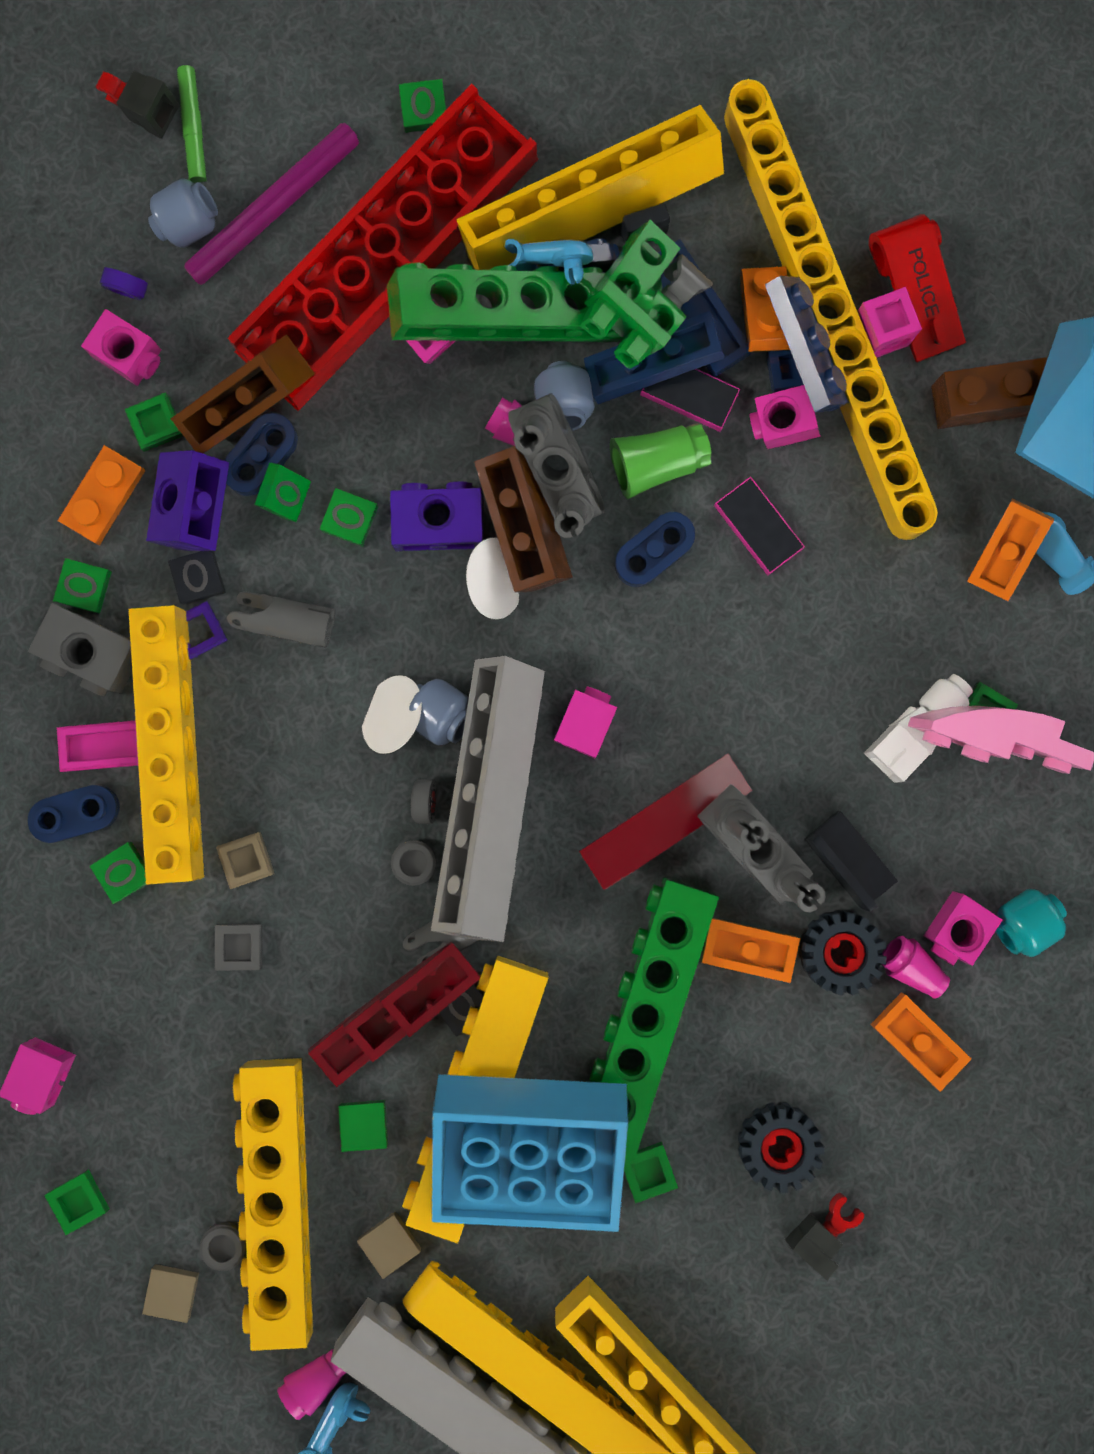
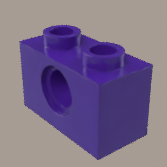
[146,450,229,551]
[390,481,484,551]

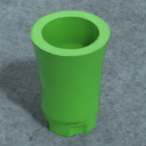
[610,423,712,499]

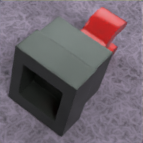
[95,71,180,139]
[785,1193,864,1281]

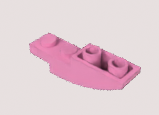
[908,706,1094,774]

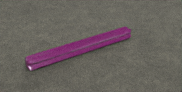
[184,123,359,285]

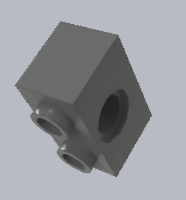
[27,603,132,697]

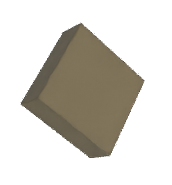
[216,832,275,889]
[357,1211,421,1279]
[142,1264,199,1323]

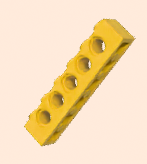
[128,605,204,884]
[233,1058,313,1351]

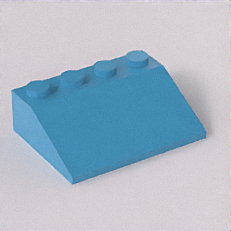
[1015,317,1094,499]
[432,1074,628,1232]

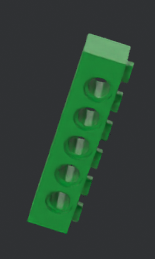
[387,263,662,342]
[589,877,719,1162]

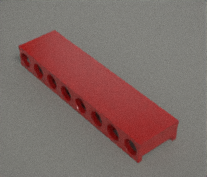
[227,83,539,411]

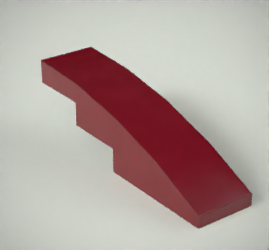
[579,753,752,890]
[308,942,481,1088]

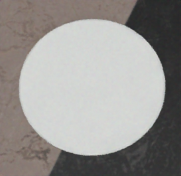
[466,538,519,619]
[362,675,422,754]

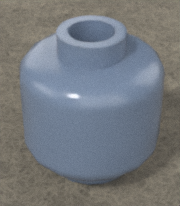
[148,178,218,248]
[534,361,595,431]
[409,679,469,745]

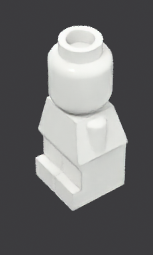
[864,674,973,783]

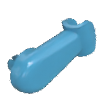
[505,239,594,285]
[1036,512,1094,595]
[298,1382,370,1454]

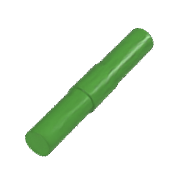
[177,65,207,183]

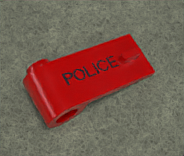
[869,214,966,362]

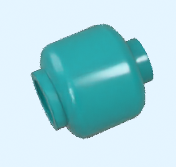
[996,889,1067,957]

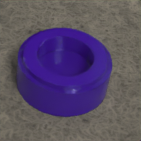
[99,267,148,301]

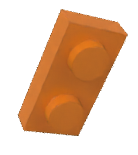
[741,266,790,352]
[58,445,146,546]
[967,498,1055,601]
[700,918,800,983]
[870,992,971,1092]

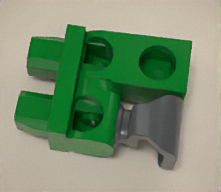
[581,220,713,369]

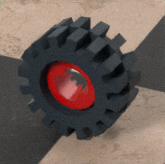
[799,910,887,995]
[738,1102,824,1193]

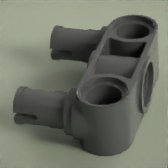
[508,393,605,538]
[698,784,826,913]

